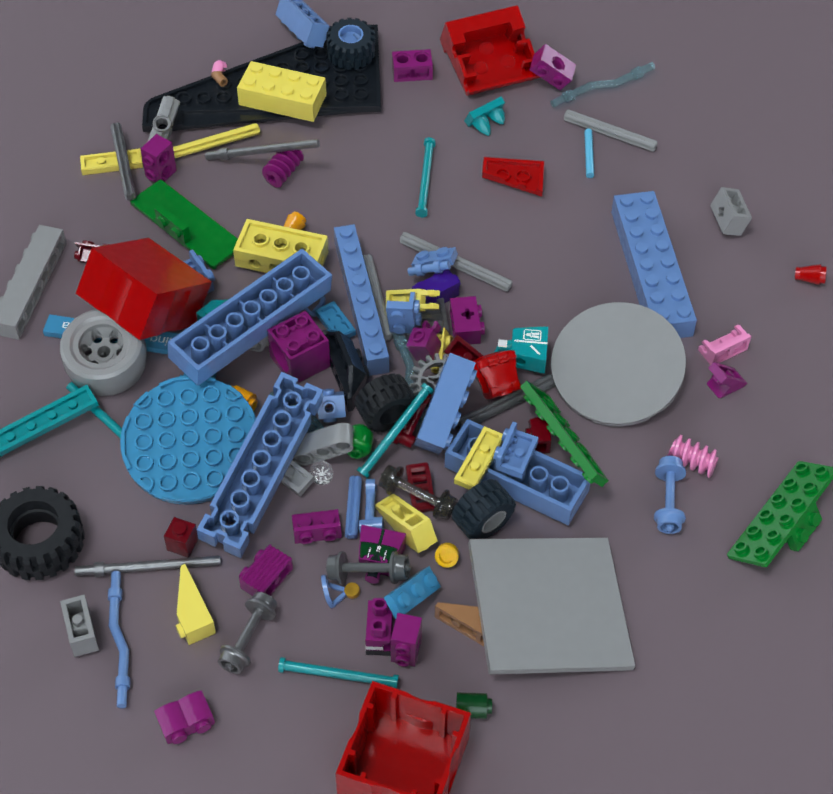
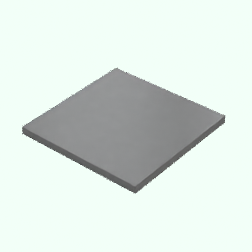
[468,538,635,674]

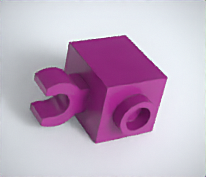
[406,320,441,361]

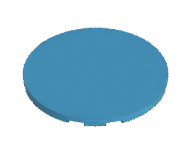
[120,375,256,505]

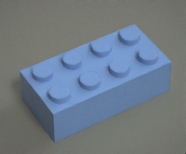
[414,353,477,455]

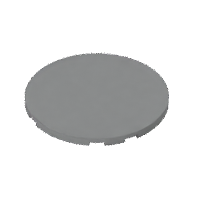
[551,302,686,426]

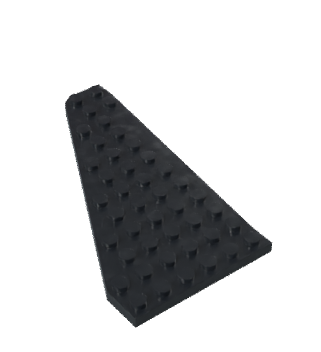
[142,24,381,132]

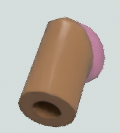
[211,60,228,87]

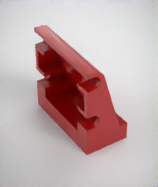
[440,5,541,96]

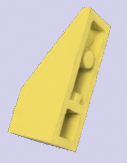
[375,493,438,553]
[175,564,216,645]

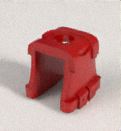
[473,350,521,399]

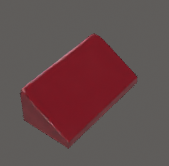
[443,335,484,379]

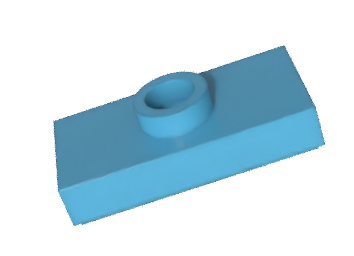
[315,301,356,338]

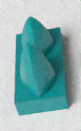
[464,96,505,136]

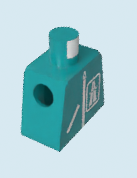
[498,326,549,373]

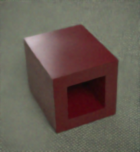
[164,517,198,558]

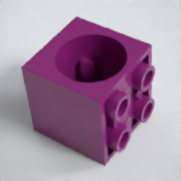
[267,310,330,383]

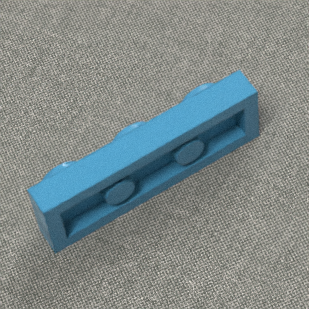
[383,566,441,619]

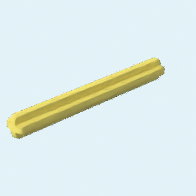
[173,123,260,159]

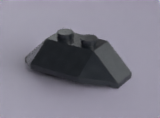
[322,330,369,412]

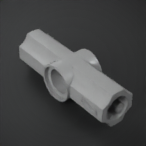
[148,96,180,141]

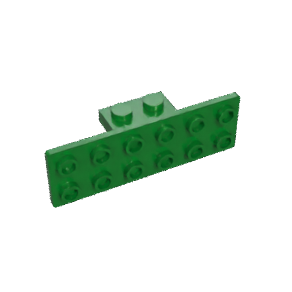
[130,180,238,269]
[727,461,833,567]

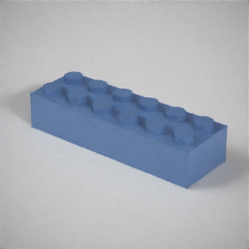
[445,419,590,526]

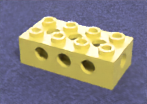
[233,219,329,273]

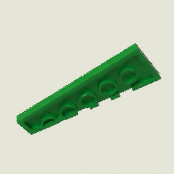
[520,381,609,487]

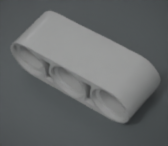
[293,423,354,466]

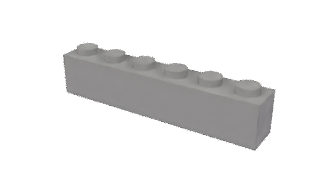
[0,225,66,340]

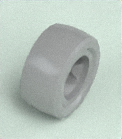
[60,309,147,396]

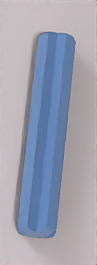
[345,476,362,539]

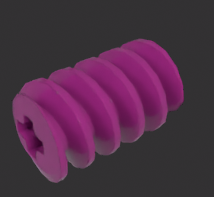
[262,150,304,188]

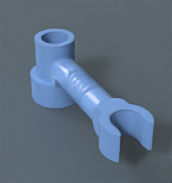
[359,479,384,533]

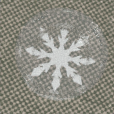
[310,461,333,485]

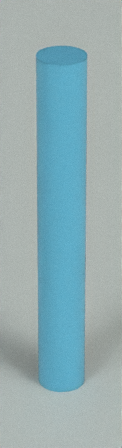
[584,129,594,178]

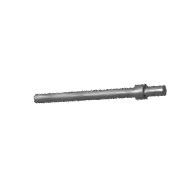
[205,139,320,160]
[75,556,221,577]

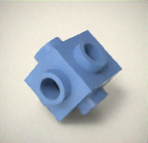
[317,389,346,422]

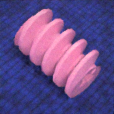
[668,434,719,478]

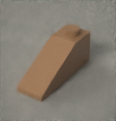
[435,602,484,646]

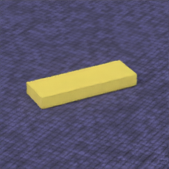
[80,148,143,175]
[454,426,503,490]

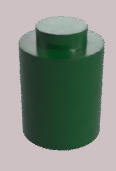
[456,692,492,719]

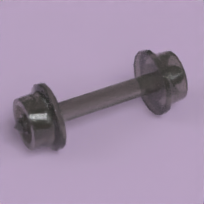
[379,465,458,520]

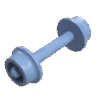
[654,456,686,534]

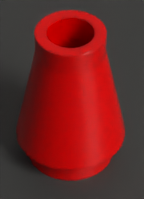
[795,264,827,285]

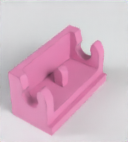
[698,325,751,365]

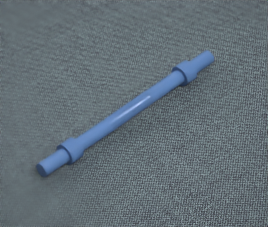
[108,571,131,708]

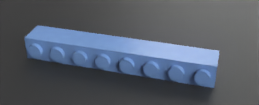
[334,224,389,376]

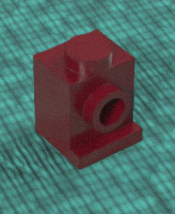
[525,417,551,454]

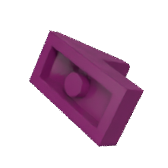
[707,362,747,398]

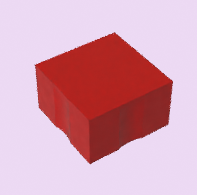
[75,238,212,340]
[335,681,471,794]

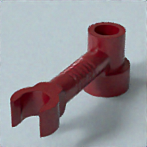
[392,394,432,449]

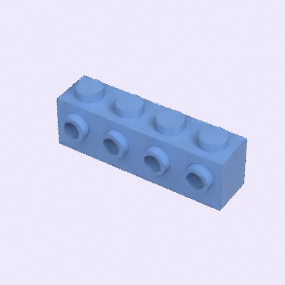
[275,0,329,48]

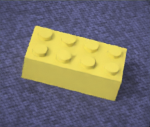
[237,61,326,122]

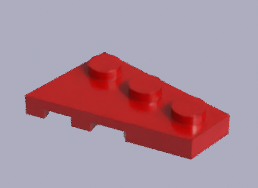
[482,157,544,197]

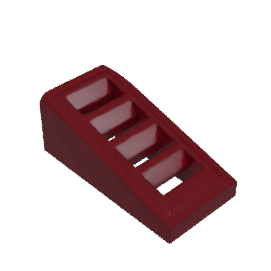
[406,462,436,512]

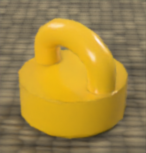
[435,543,459,568]

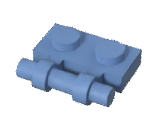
[408,247,458,277]

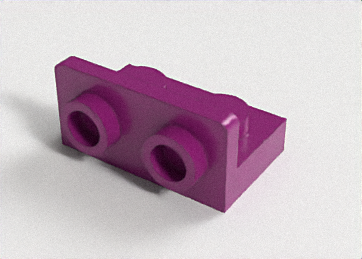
[292,509,342,544]

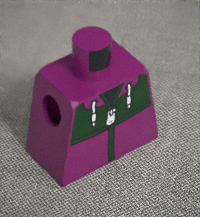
[359,525,406,584]

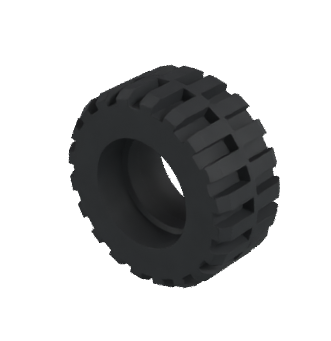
[0,486,85,580]

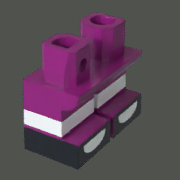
[365,598,393,656]

